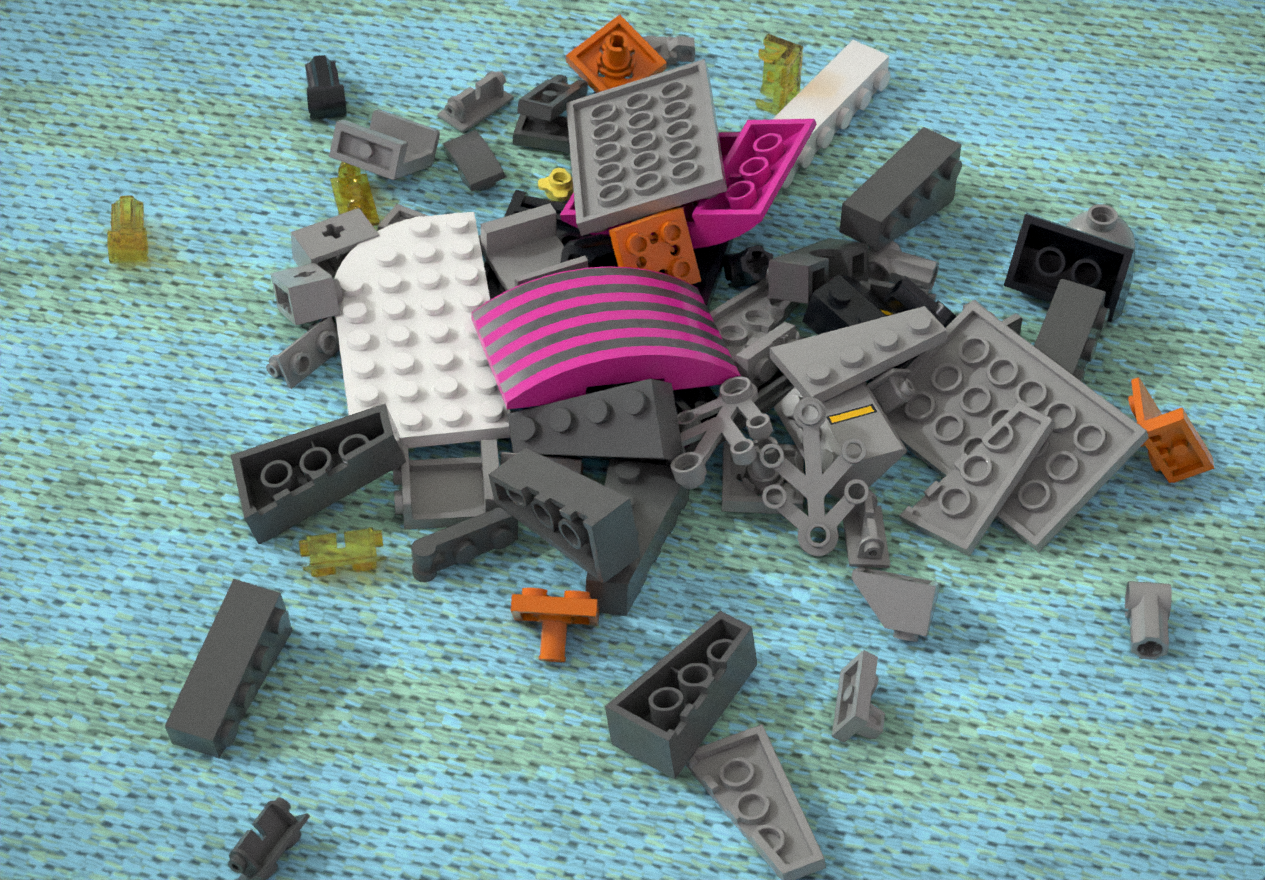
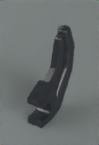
[560,234,616,268]

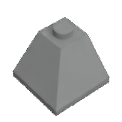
[851,567,941,642]

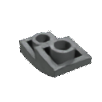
[442,130,506,191]

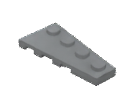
[899,402,1055,557]

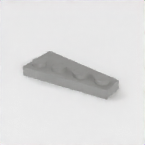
[710,278,800,365]
[769,306,947,407]
[686,724,826,880]

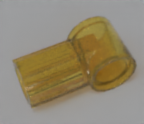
[107,196,148,264]

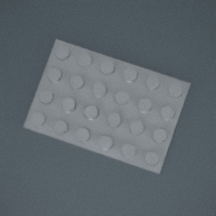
[566,59,727,236]
[879,300,1149,553]

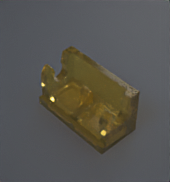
[755,34,803,115]

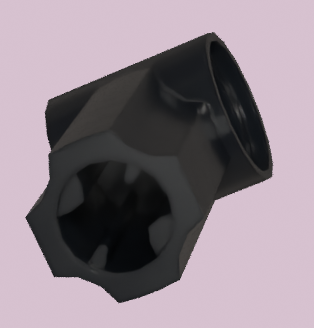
[305,55,347,120]
[724,245,773,288]
[884,276,957,328]

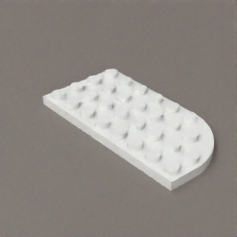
[334,212,511,448]

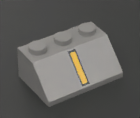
[774,382,907,499]

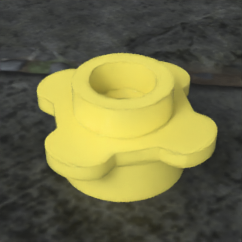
[538,168,574,202]

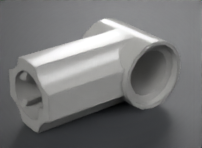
[868,241,939,292]
[1125,581,1172,660]

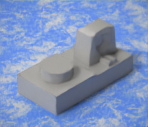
[736,322,797,388]
[832,650,885,742]

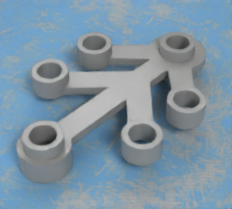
[671,376,773,489]
[759,397,869,556]

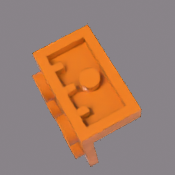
[1128,377,1215,483]

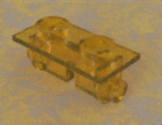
[330,162,380,226]
[299,527,386,577]

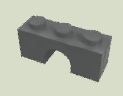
[766,238,868,304]

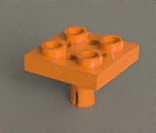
[566,14,667,93]
[609,207,701,285]
[511,588,600,662]

